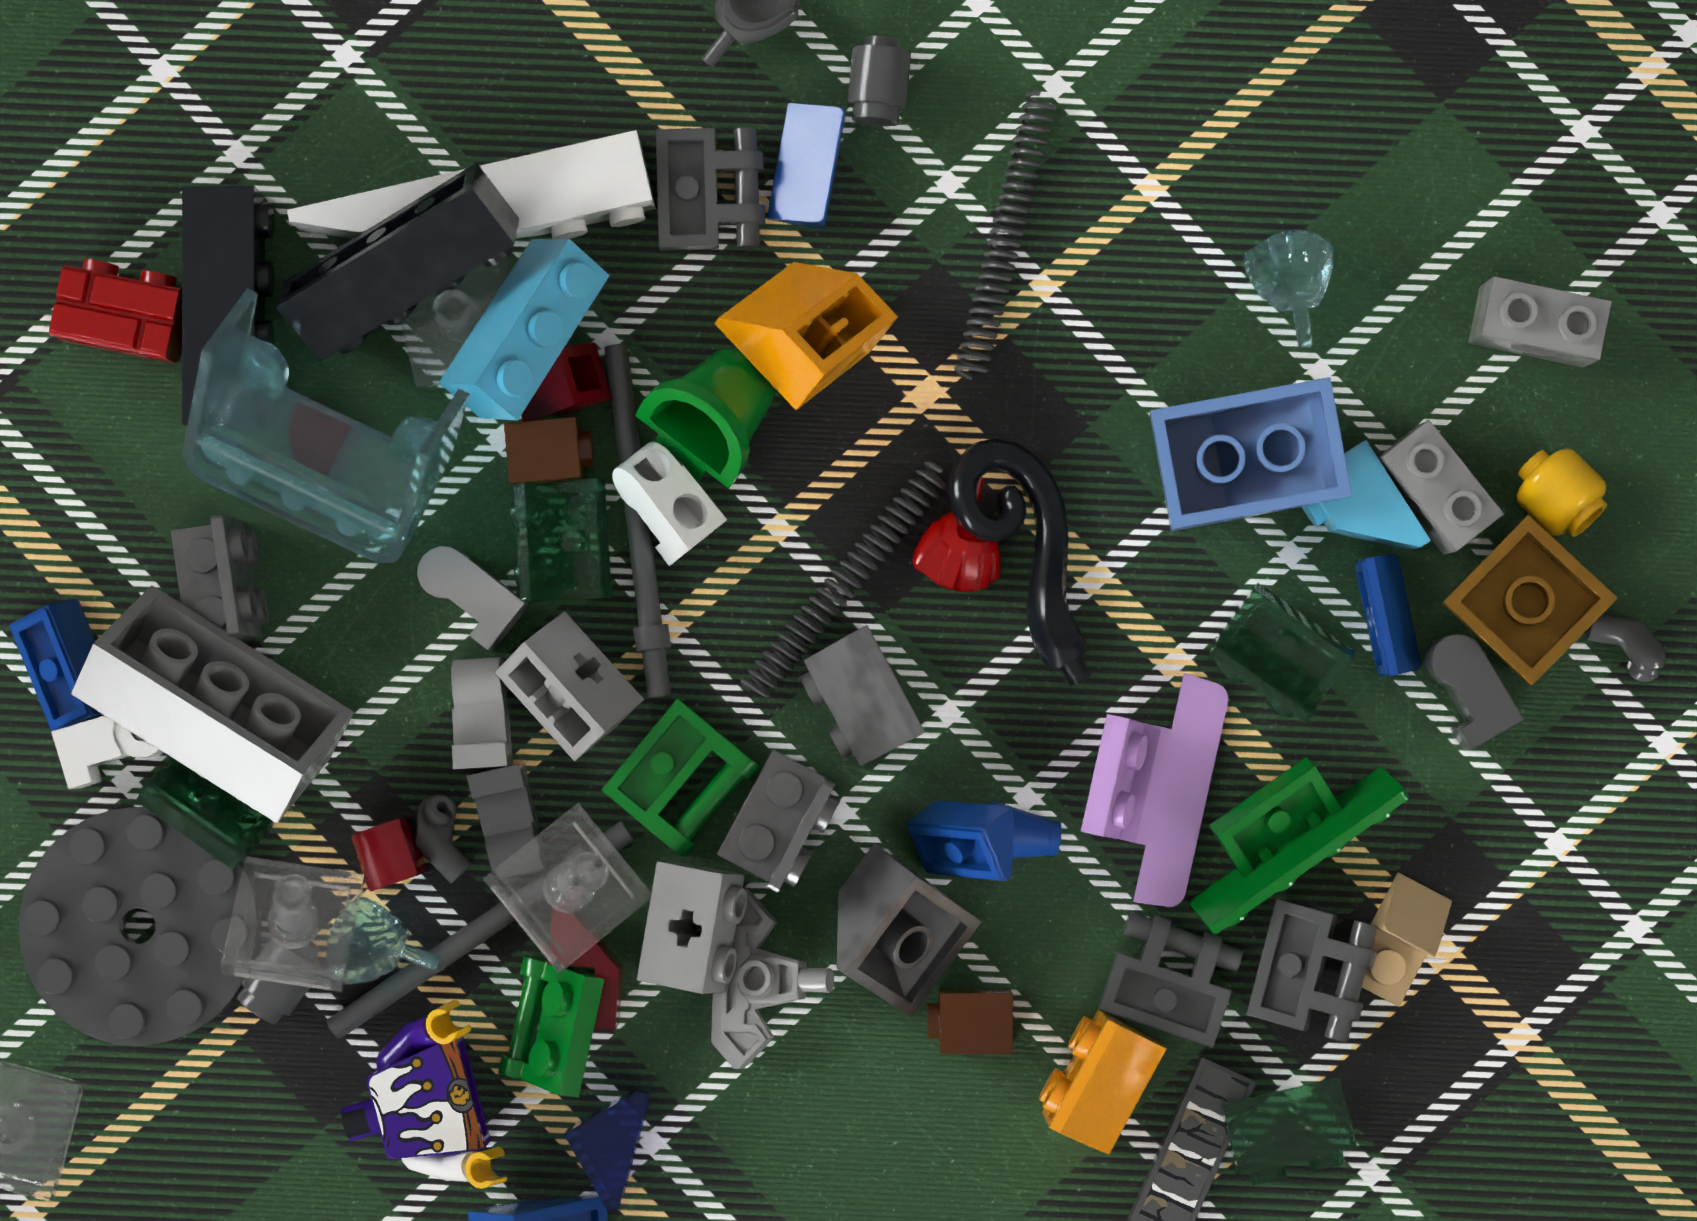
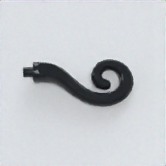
[948,439,1091,686]

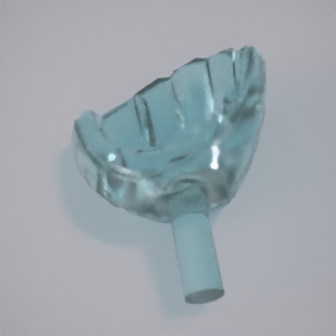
[1244,230,1334,348]
[326,897,442,985]

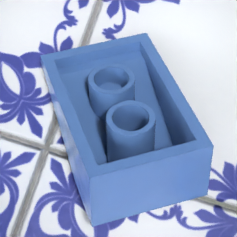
[1150,377,1352,531]

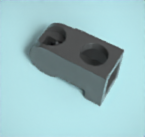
[1424,634,1524,750]
[466,763,545,881]

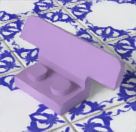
[1081,673,1228,907]

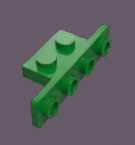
[1189,757,1409,934]

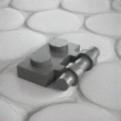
[656,128,766,251]
[1246,899,1377,1043]
[1098,912,1243,1048]

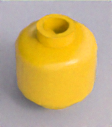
[1516,448,1607,537]

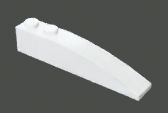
[287,130,656,239]

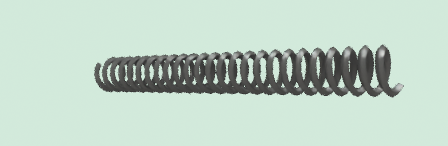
[954,90,1057,380]
[740,461,947,697]

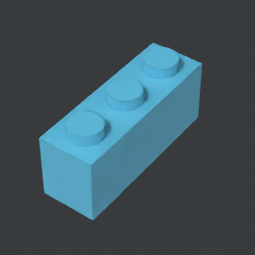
[439,238,610,421]

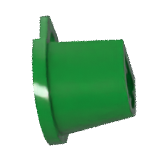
[635,349,774,489]

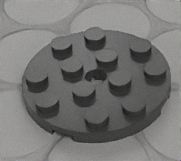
[19,806,261,1046]

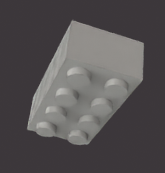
[71,585,354,823]

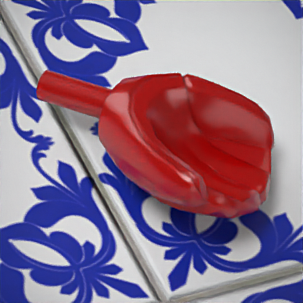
[912,477,1001,592]

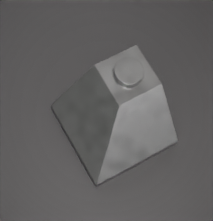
[836,843,981,1017]

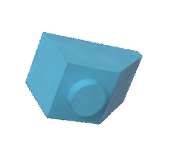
[1302,440,1431,550]

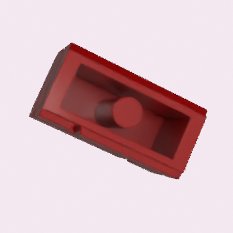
[49,258,182,364]

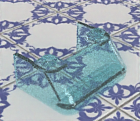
[182,288,470,563]

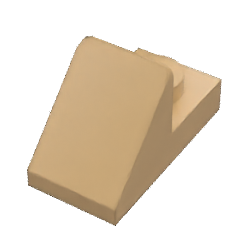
[1362,872,1452,1007]

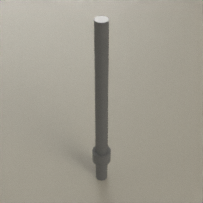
[604,344,671,698]
[326,820,635,1040]

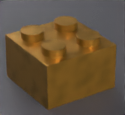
[1442,515,1618,686]

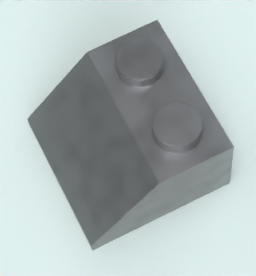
[799,625,925,766]

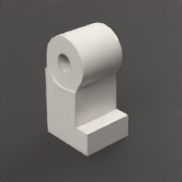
[612,441,727,566]
[51,715,164,789]

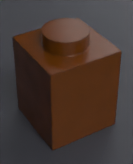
[504,417,595,487]
[927,988,1013,1054]

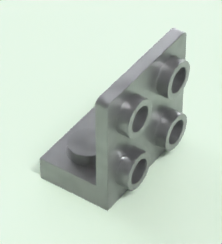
[171,514,269,641]
[717,749,841,893]

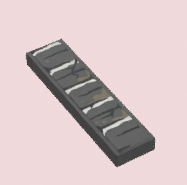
[1126,1056,1256,1221]

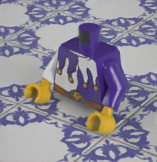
[341,1000,507,1189]

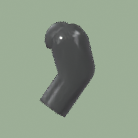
[414,794,472,884]

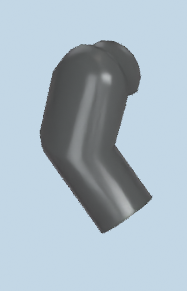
[1585,613,1666,682]

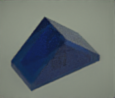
[564,1085,653,1212]

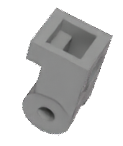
[417,546,530,651]
[451,657,514,769]

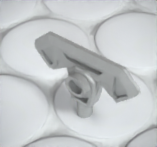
[711,889,834,1069]

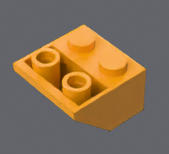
[714,262,898,410]
[1039,1008,1167,1155]

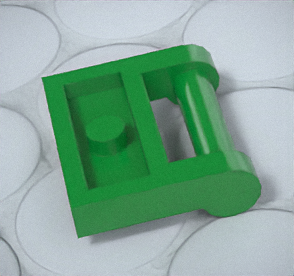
[601,698,760,858]
[498,955,605,1098]

